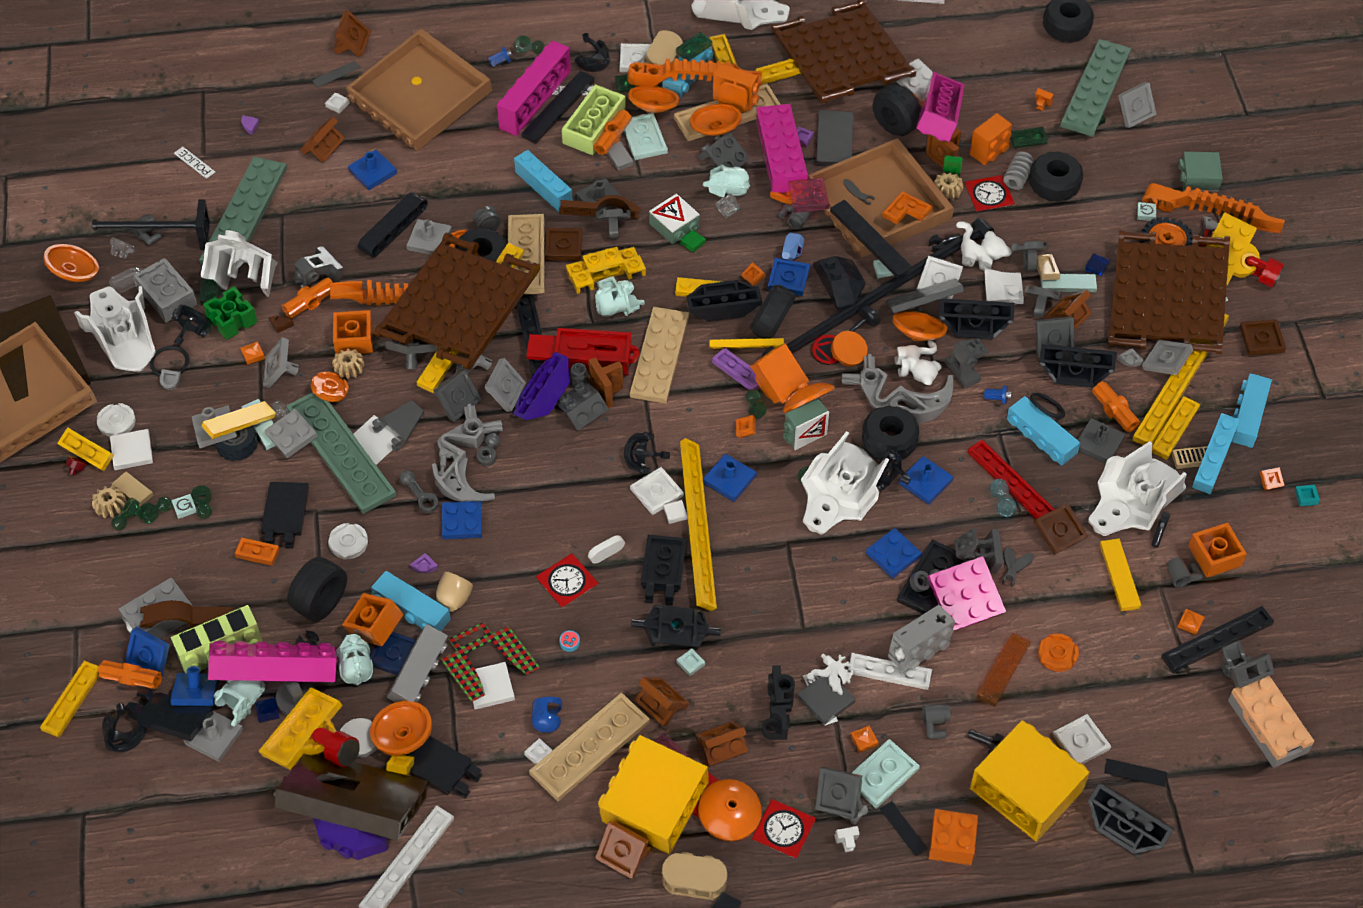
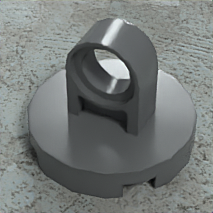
[595,209,631,239]
[1011,241,1048,272]
[1025,286,1062,318]
[276,681,316,716]

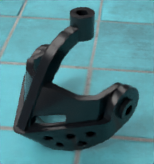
[575,33,610,72]
[171,304,211,346]
[624,432,670,474]
[876,448,911,490]
[102,703,147,752]

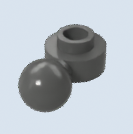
[477,433,501,466]
[910,569,940,592]

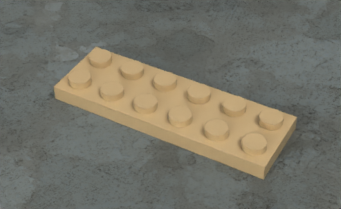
[674,84,781,142]
[508,214,545,294]
[630,307,689,404]
[529,693,650,801]

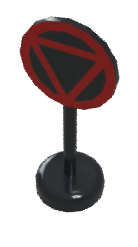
[812,304,880,365]

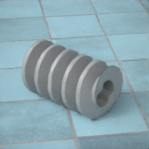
[1003,152,1033,190]

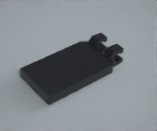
[261,482,309,549]
[641,535,687,605]
[125,688,214,741]
[404,736,482,799]

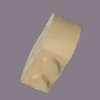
[643,30,683,65]
[662,852,727,900]

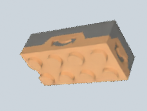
[1228,676,1314,768]

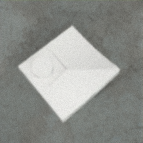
[984,268,1024,304]

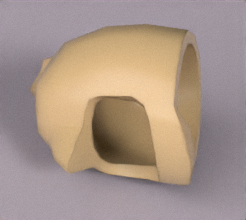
[436,572,473,612]

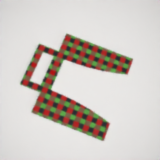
[441,622,540,702]

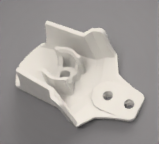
[691,0,790,30]
[201,230,277,298]
[74,285,156,372]
[801,431,889,535]
[1088,441,1187,536]

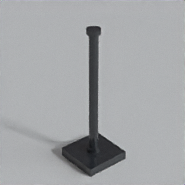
[92,199,210,250]

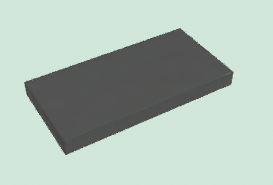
[816,110,853,166]
[886,278,964,313]

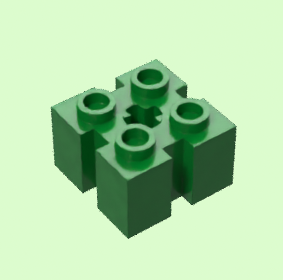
[203,286,257,340]

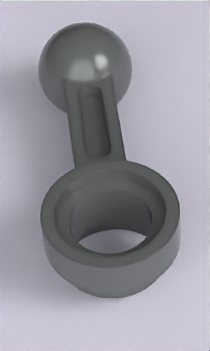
[399,470,438,513]

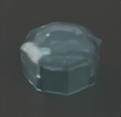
[989,479,1010,499]
[997,497,1016,517]

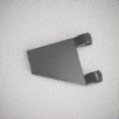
[372,400,424,451]

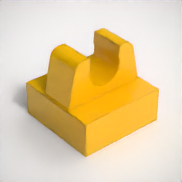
[386,755,414,776]

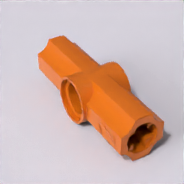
[593,109,632,155]
[281,277,333,318]
[1092,381,1140,433]
[98,660,162,689]

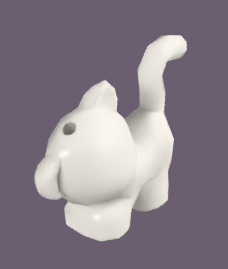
[956,221,1012,271]
[894,340,941,385]

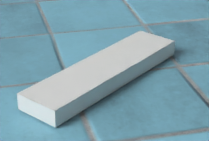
[848,653,932,690]

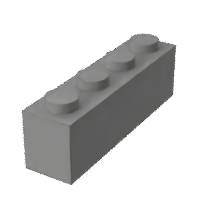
[386,624,448,702]

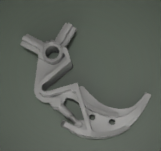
[841,354,953,424]
[432,404,503,502]

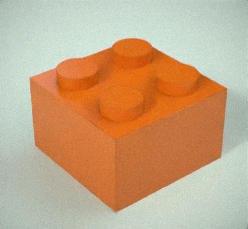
[969,113,1012,165]
[333,310,373,354]
[1188,522,1247,578]
[342,593,404,646]
[929,809,978,865]

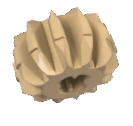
[934,172,963,201]
[332,348,365,380]
[92,485,126,519]

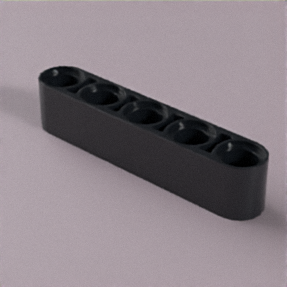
[358,192,428,258]

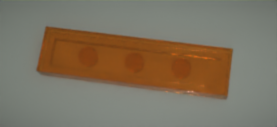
[976,633,1031,707]

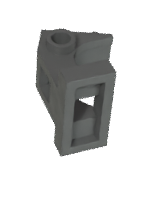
[294,246,343,288]
[945,339,989,389]
[955,528,1004,574]
[1222,640,1275,688]

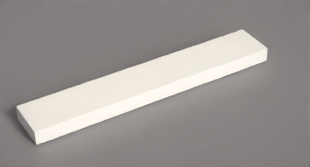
[358,805,454,908]

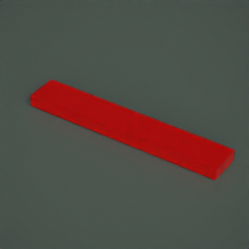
[967,440,1055,519]

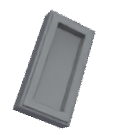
[607,141,634,171]

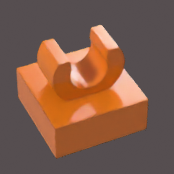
[1035,88,1054,111]

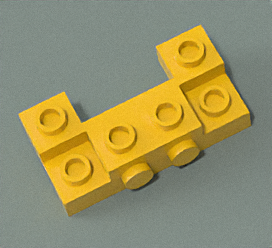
[566,247,646,294]

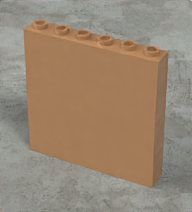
[346,29,492,151]
[807,138,954,258]
[0,322,97,462]

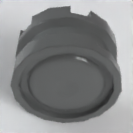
[473,206,501,231]

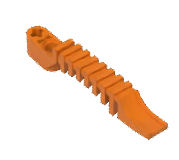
[627,59,762,87]
[1142,183,1285,234]
[330,280,408,305]

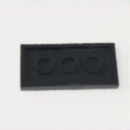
[897,539,965,614]

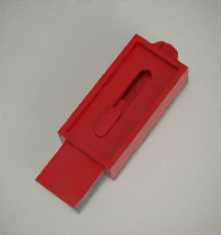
[526,328,639,376]

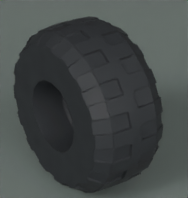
[1043,0,1094,43]
[872,84,921,136]
[1029,151,1083,202]
[455,228,507,262]
[750,285,796,339]
[862,406,919,461]

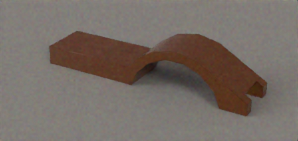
[559,195,641,220]
[140,600,234,628]

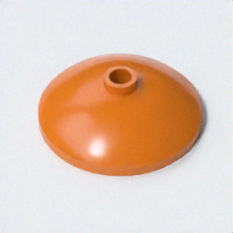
[628,86,680,114]
[690,104,742,136]
[43,244,99,282]
[892,311,947,342]
[783,382,835,414]
[370,701,432,755]
[698,779,762,842]

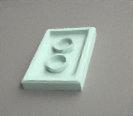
[623,113,667,160]
[852,739,920,808]

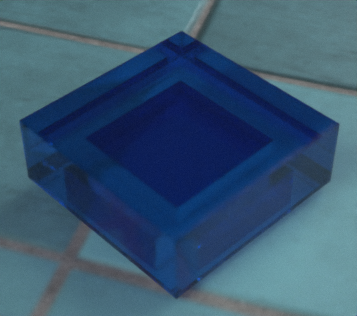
[1085,253,1110,276]
[255,698,280,723]

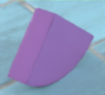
[241,115,260,135]
[797,127,814,148]
[410,553,438,573]

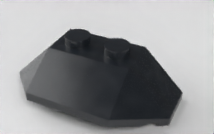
[813,256,865,310]
[687,280,762,322]
[939,298,1015,339]
[1039,344,1117,388]
[1088,782,1174,854]

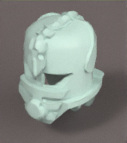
[703,165,750,197]
[595,280,645,317]
[336,634,373,686]
[214,680,265,727]

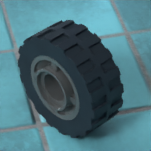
[215,425,258,461]

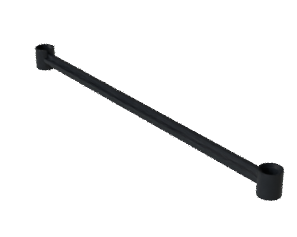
[762,217,994,357]

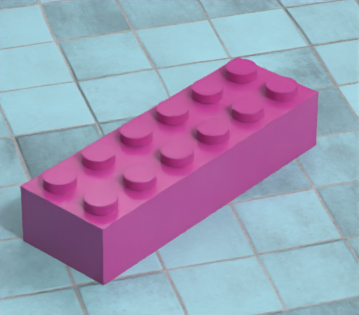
[497,40,571,136]
[916,72,965,142]
[756,104,808,193]
[208,641,337,682]

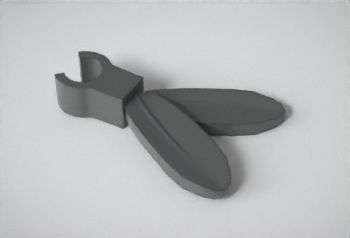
[843,179,875,205]
[1003,547,1034,587]

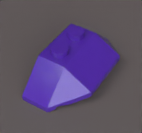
[513,352,569,420]
[313,818,389,860]

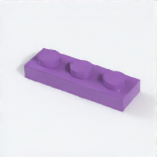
[712,347,760,393]

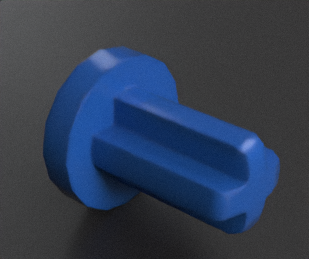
[488,47,512,66]
[984,385,1011,404]

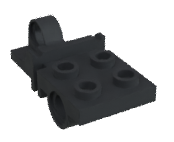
[762,665,795,740]

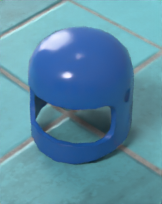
[531,697,563,733]

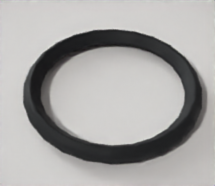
[150,346,189,377]
[1030,393,1065,419]

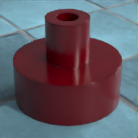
[65,456,87,476]

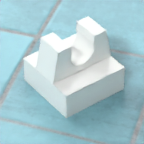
[835,826,859,852]

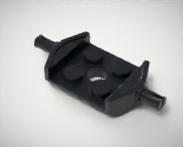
[631,605,721,650]

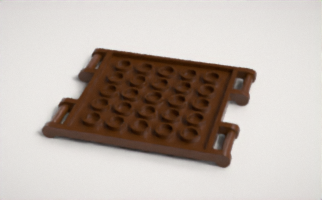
[771,0,916,104]
[1108,230,1230,355]
[374,232,540,370]

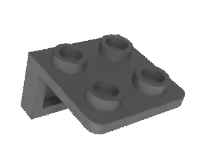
[698,132,749,167]
[557,381,609,431]

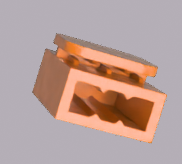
[713,64,760,113]
[750,344,809,404]

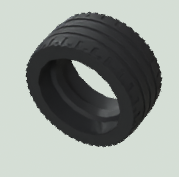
[287,556,347,621]

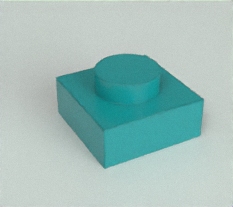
[1294,485,1320,507]

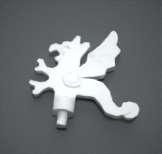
[807,654,854,695]

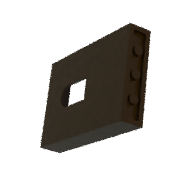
[0,295,91,402]
[273,753,429,840]

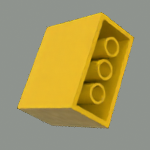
[970,720,1090,842]
[598,735,709,855]

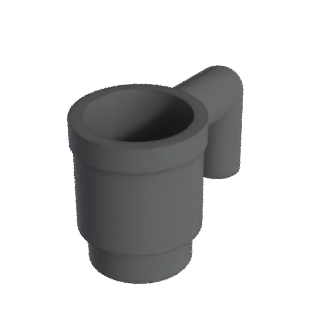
[778,203,812,229]
[131,214,162,245]
[569,363,589,388]
[1166,557,1203,587]
[922,704,950,739]

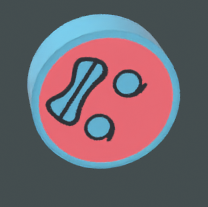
[560,631,580,652]

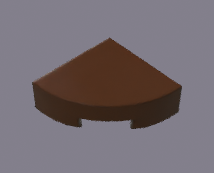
[269,315,294,333]

